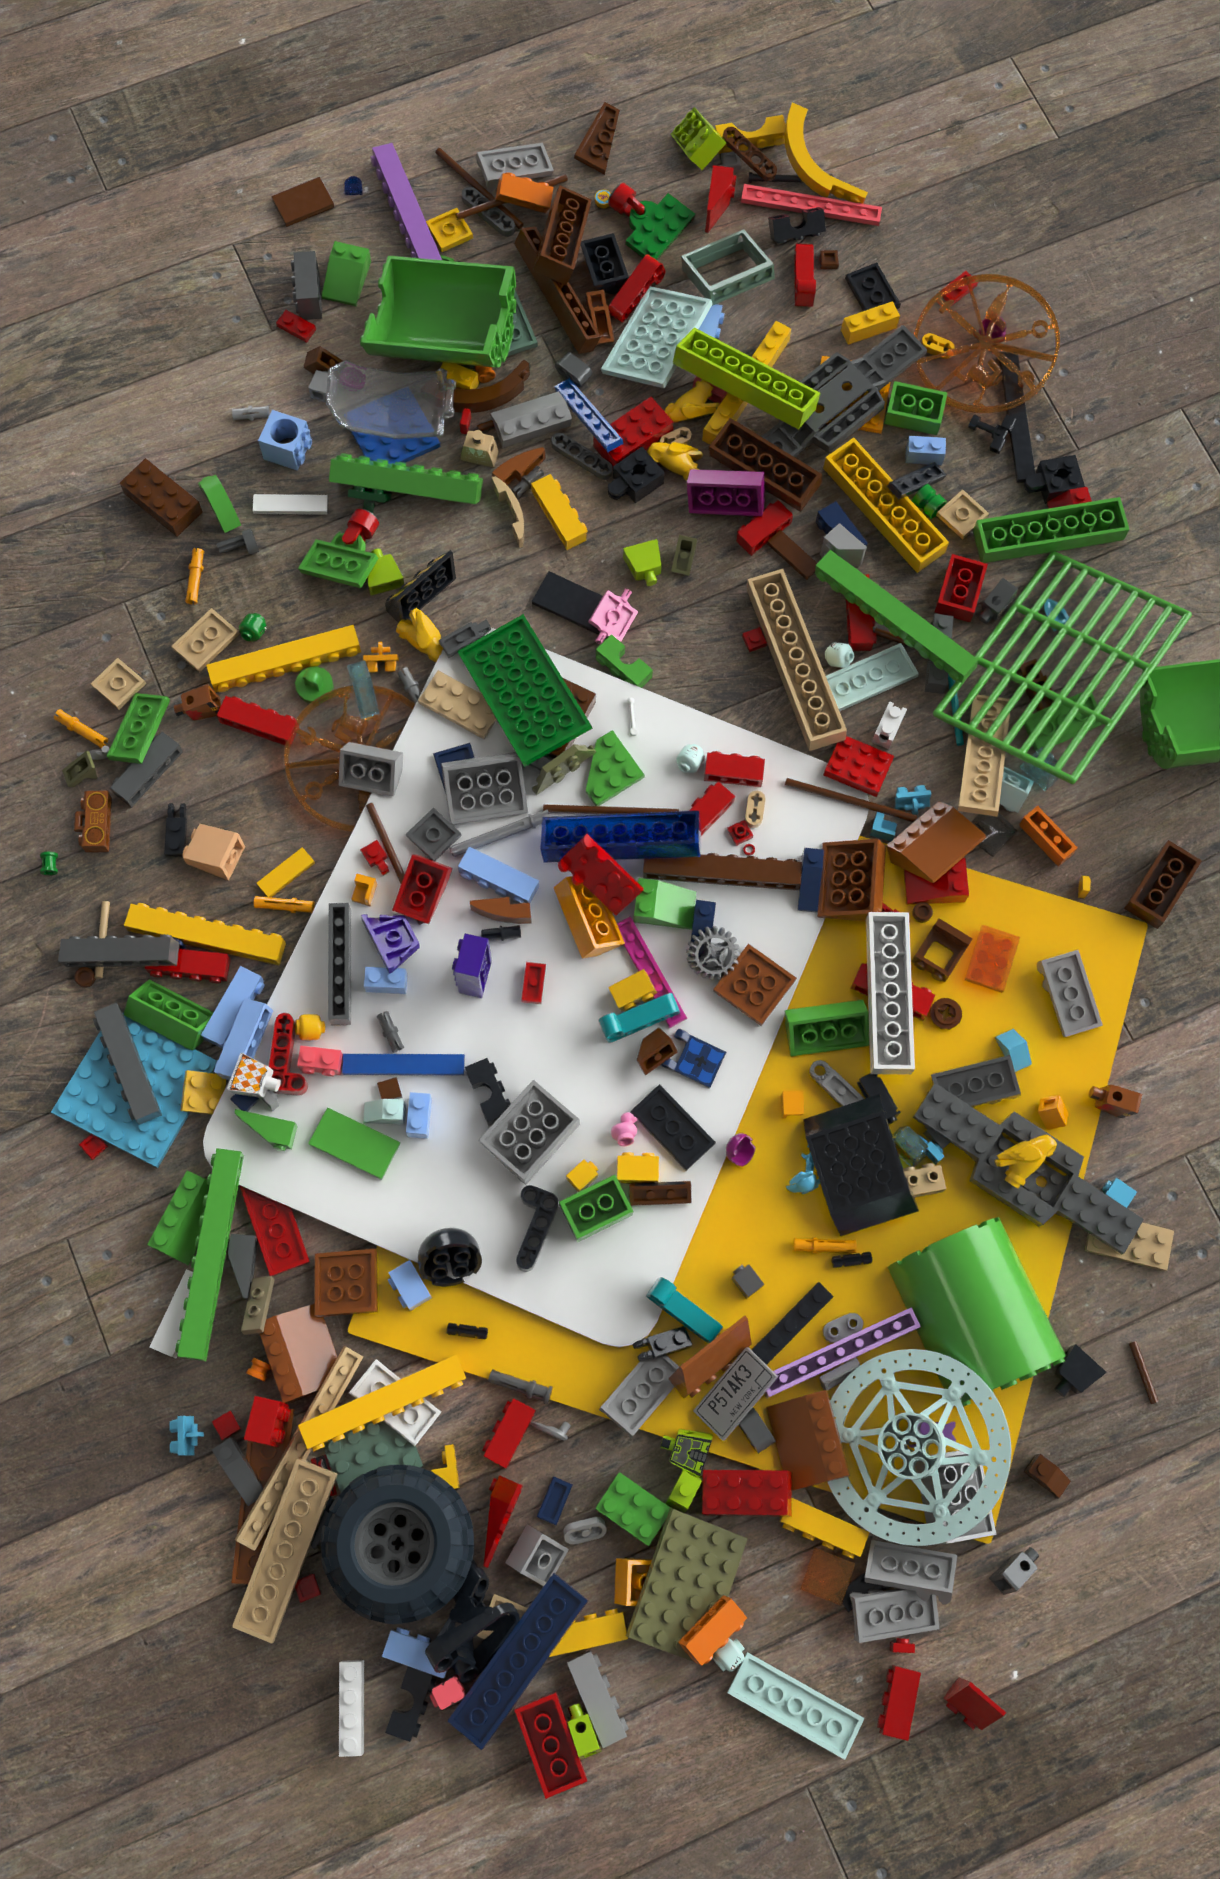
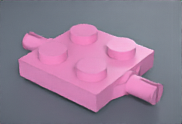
[588,589,638,645]

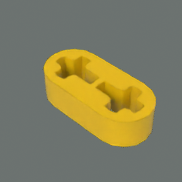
[921,333,955,359]

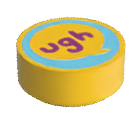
[595,190,611,208]

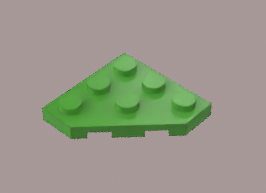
[586,730,645,806]

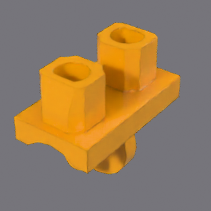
[363,641,399,672]

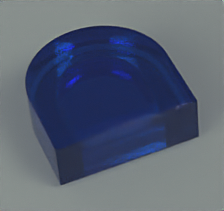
[344,176,363,195]

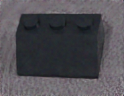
[580,233,629,294]

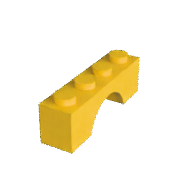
[715,115,785,154]

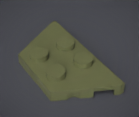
[532,744,596,795]

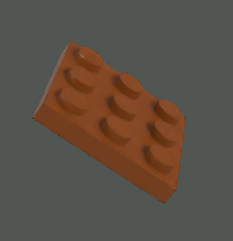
[713,943,797,1026]
[315,1249,378,1317]

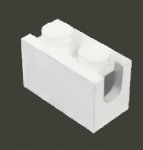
[872,702,907,750]

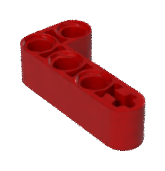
[794,244,816,307]
[608,254,666,322]
[269,1013,308,1096]

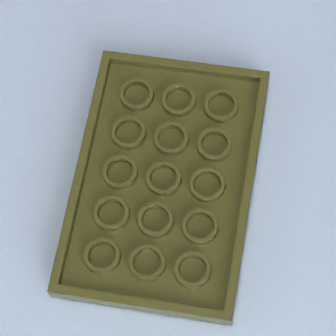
[626,1508,748,1666]

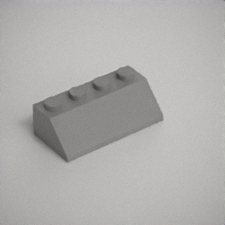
[490,391,572,448]

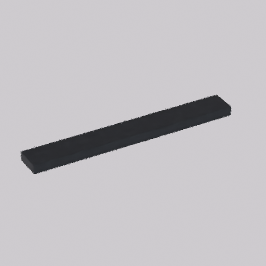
[999,351,1035,483]

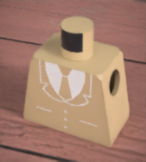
[460,430,499,468]

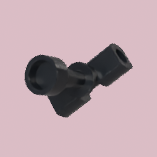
[968,414,1016,454]

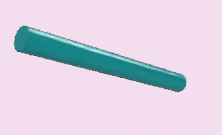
[948,674,964,746]

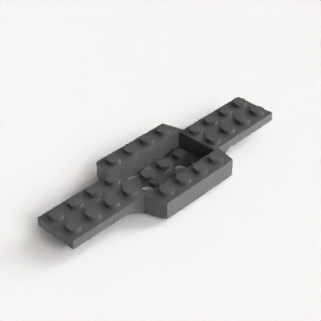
[761,325,927,457]
[913,1083,1144,1255]

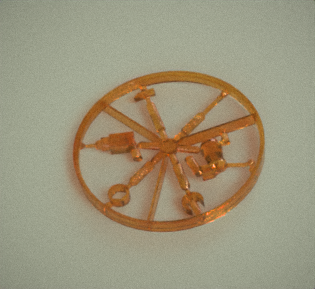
[914,274,1060,413]
[284,685,415,832]

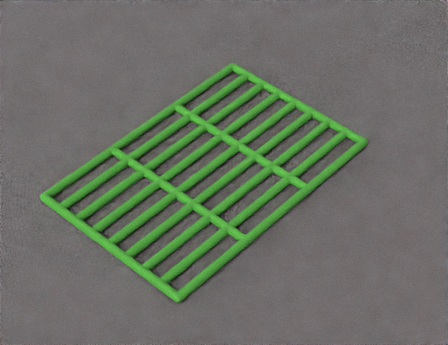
[933,551,1192,784]

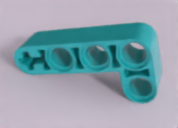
[598,993,680,1043]
[646,1277,723,1343]

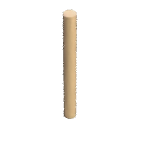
[95,901,110,979]

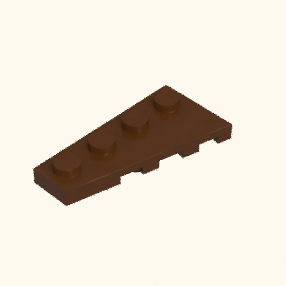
[574,102,620,175]

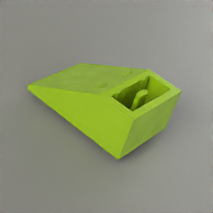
[671,107,726,170]

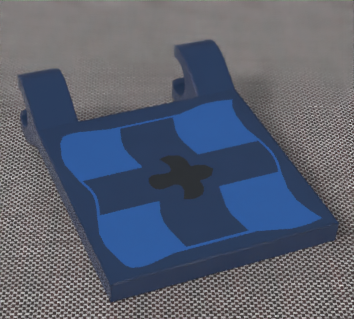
[661,1029,726,1088]

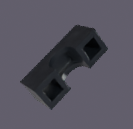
[768,207,826,244]
[465,1058,511,1126]
[385,1666,436,1742]

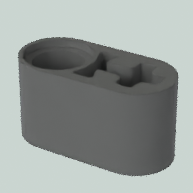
[555,352,593,387]
[738,1408,776,1454]

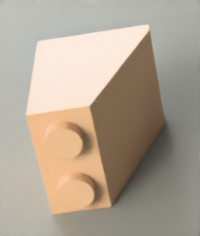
[182,824,245,881]

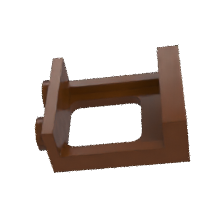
[912,918,972,982]

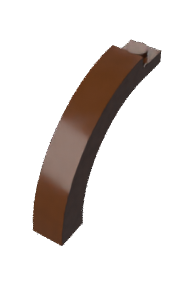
[421,360,530,413]

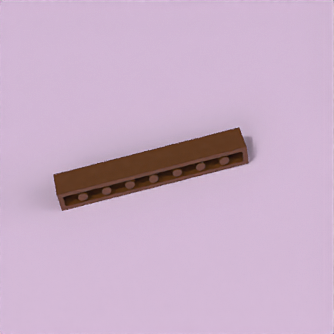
[514,226,601,354]
[643,848,802,891]

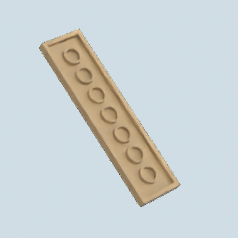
[958,695,1010,817]
[232,1458,338,1643]

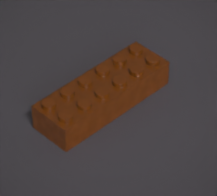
[533,185,592,285]
[709,418,822,512]

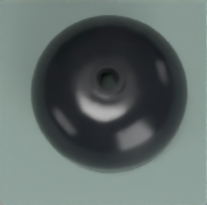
[418,1228,482,1287]

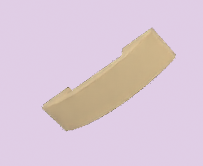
[492,476,525,548]

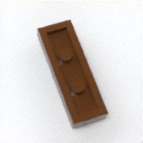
[629,1181,692,1206]

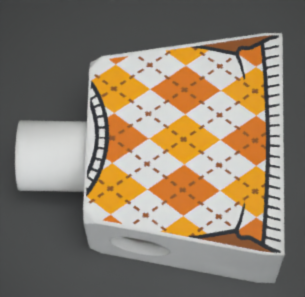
[227,1053,281,1098]

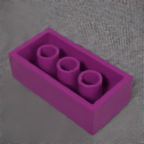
[687,469,765,516]

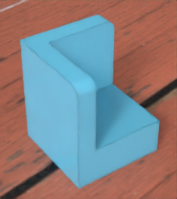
[870,812,897,842]

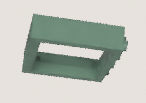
[681,229,775,306]

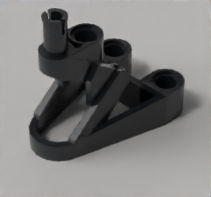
[425,1559,520,1683]

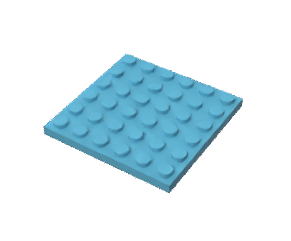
[51,1013,217,1168]

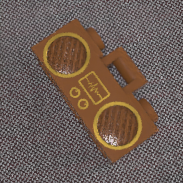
[74,791,112,852]

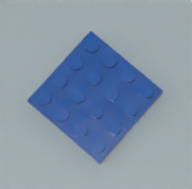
[343,386,441,464]

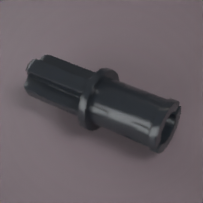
[481,925,521,941]

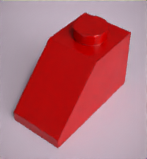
[1047,487,1092,509]

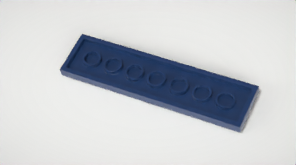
[448,1573,589,1750]

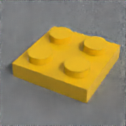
[426,208,473,252]
[181,1070,226,1115]

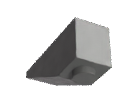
[227,1234,258,1300]
[212,1438,263,1506]

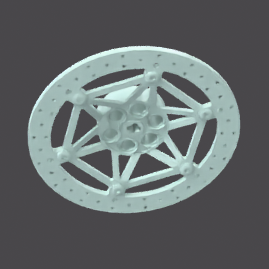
[828,1349,1011,1546]

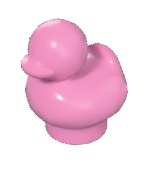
[611,1112,637,1146]

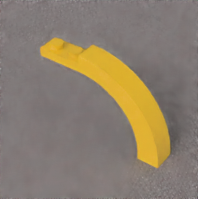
[784,102,868,204]

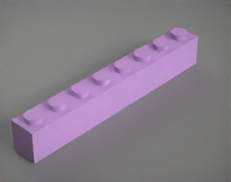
[764,1307,921,1398]

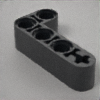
[516,1185,559,1272]

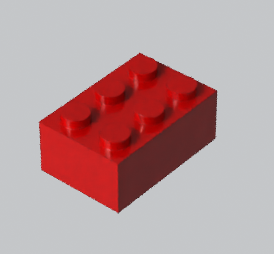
[934,554,988,622]
[244,1396,291,1448]

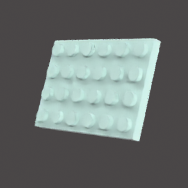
[601,286,713,388]

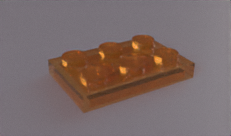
[965,925,1020,993]

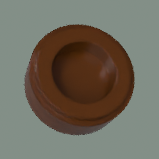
[912,902,933,923]
[74,967,96,988]

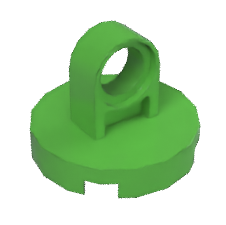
[295,666,334,704]

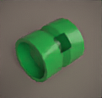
[912,484,947,519]

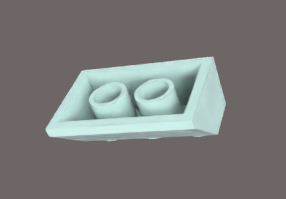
[1000,767,1034,813]

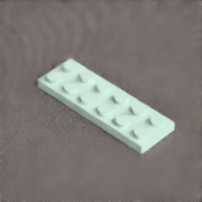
[826,643,919,711]
[727,1652,864,1760]

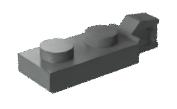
[439,619,491,658]

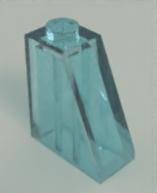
[346,660,379,719]

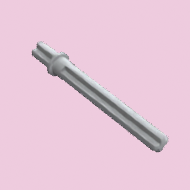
[450,810,551,857]

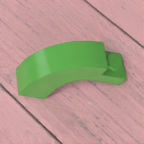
[198,475,241,533]

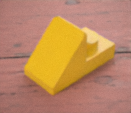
[431,1444,460,1489]

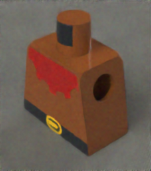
[174,684,221,721]
[1089,1084,1143,1118]

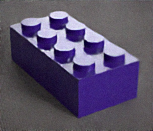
[452,933,492,998]

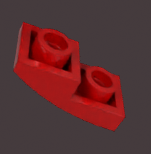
[727,820,755,856]

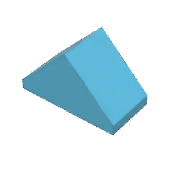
[995,1029,1032,1072]

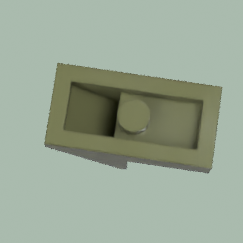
[671,534,697,576]
[62,751,97,787]

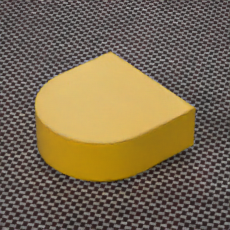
[1078,876,1091,899]

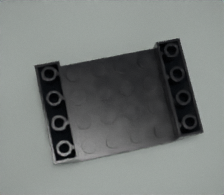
[803,1094,919,1236]

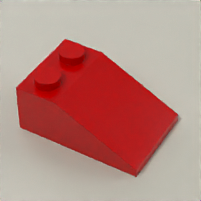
[705,165,737,233]
[392,854,453,924]
[904,858,969,905]
[943,1677,1006,1730]

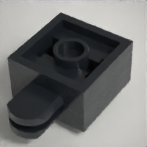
[608,447,665,503]
[1024,455,1085,504]

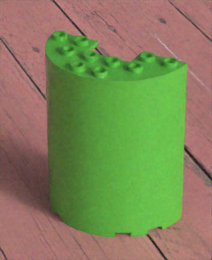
[360,256,516,368]
[1140,659,1220,769]
[888,1217,1066,1407]

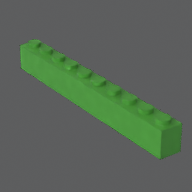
[815,550,979,683]
[175,1148,244,1362]

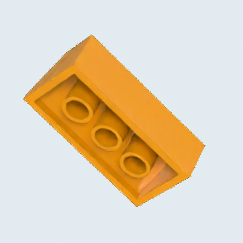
[554,876,625,959]

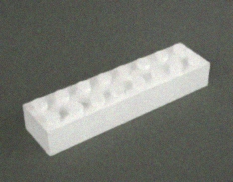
[866,912,915,1074]

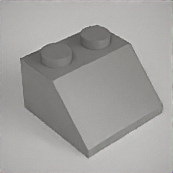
[820,523,867,567]
[505,1524,569,1586]

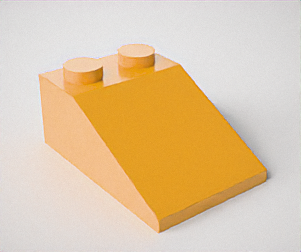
[614,1558,652,1606]

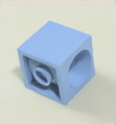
[258,410,312,471]

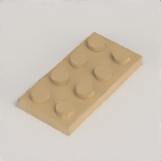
[418,670,497,739]
[1085,1223,1174,1271]

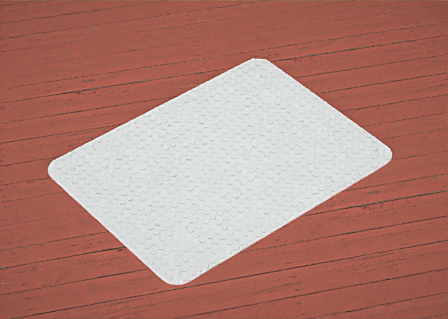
[203,628,869,1347]

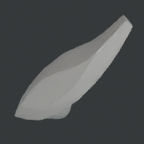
[77,746,109,760]
[530,1421,571,1440]

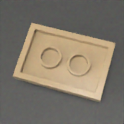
[171,608,239,673]

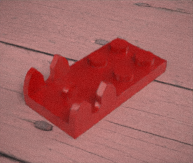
[558,834,644,916]

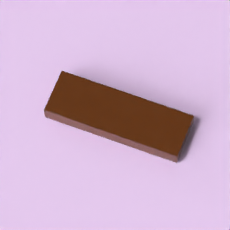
[767,530,817,580]

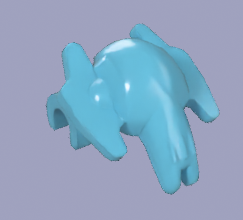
[786,1146,820,1194]

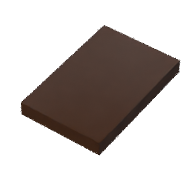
[272,177,335,227]

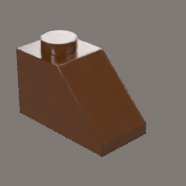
[303,346,348,380]
[637,1028,678,1075]
[1024,1454,1071,1499]

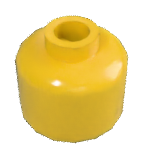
[295,1014,325,1040]

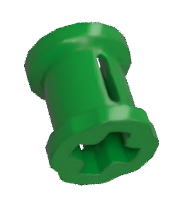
[40,852,58,876]

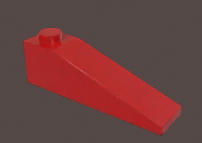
[484,1475,523,1568]

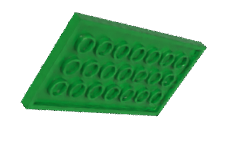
[457,614,593,767]

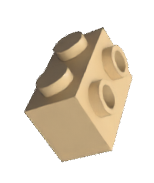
[904,1163,946,1197]

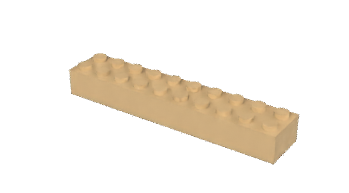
[747,569,847,751]

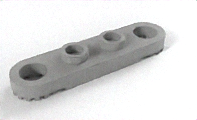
[809,1060,864,1106]

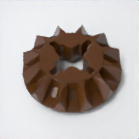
[930,998,962,1030]

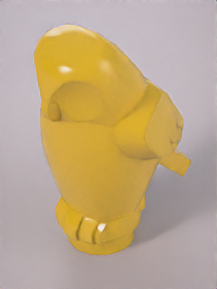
[664,379,719,423]
[647,442,703,481]
[396,608,443,662]
[994,1135,1057,1189]

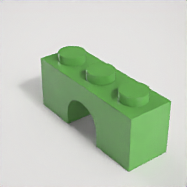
[596,634,653,688]

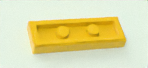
[256,847,315,898]

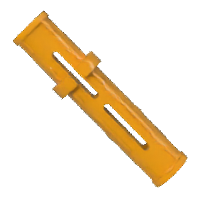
[185,548,204,605]
[54,709,108,749]
[254,896,315,913]
[793,1237,857,1254]

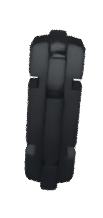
[831,1252,872,1268]
[447,1323,488,1339]

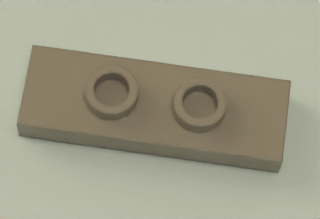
[241,1276,274,1335]

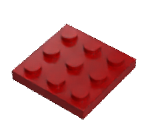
[823,736,894,797]

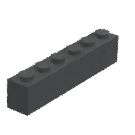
[328,903,351,1026]
[58,934,179,967]
[93,1002,162,1125]

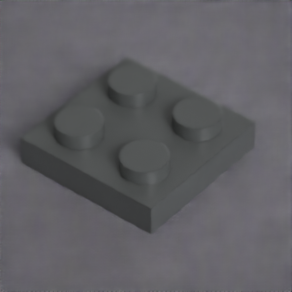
[406,808,462,861]

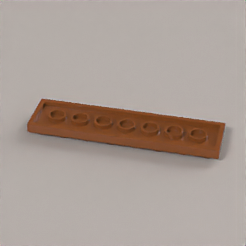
[231,1407,295,1584]

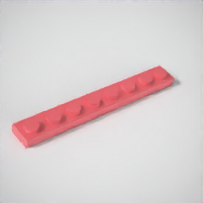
[741,184,882,226]

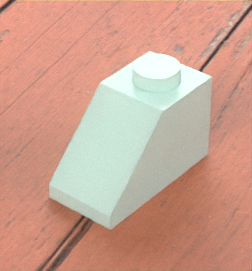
[363,1099,405,1124]

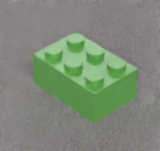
[884,381,948,435]
[559,1175,634,1243]
[595,1472,670,1546]

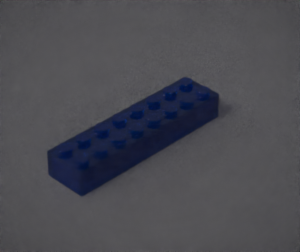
[540,811,701,863]

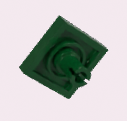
[348,486,392,513]

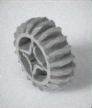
[686,926,740,980]

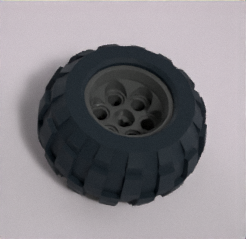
[320,1465,474,1624]

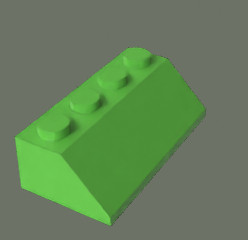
[124,979,214,1051]
[785,1000,869,1056]
[147,1170,209,1266]

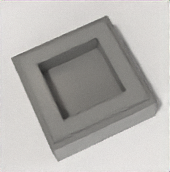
[721,152,741,170]

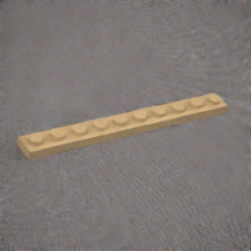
[235,1346,363,1551]

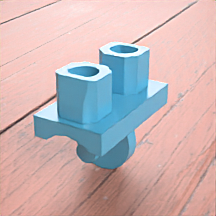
[894,785,932,815]
[170,1416,204,1456]

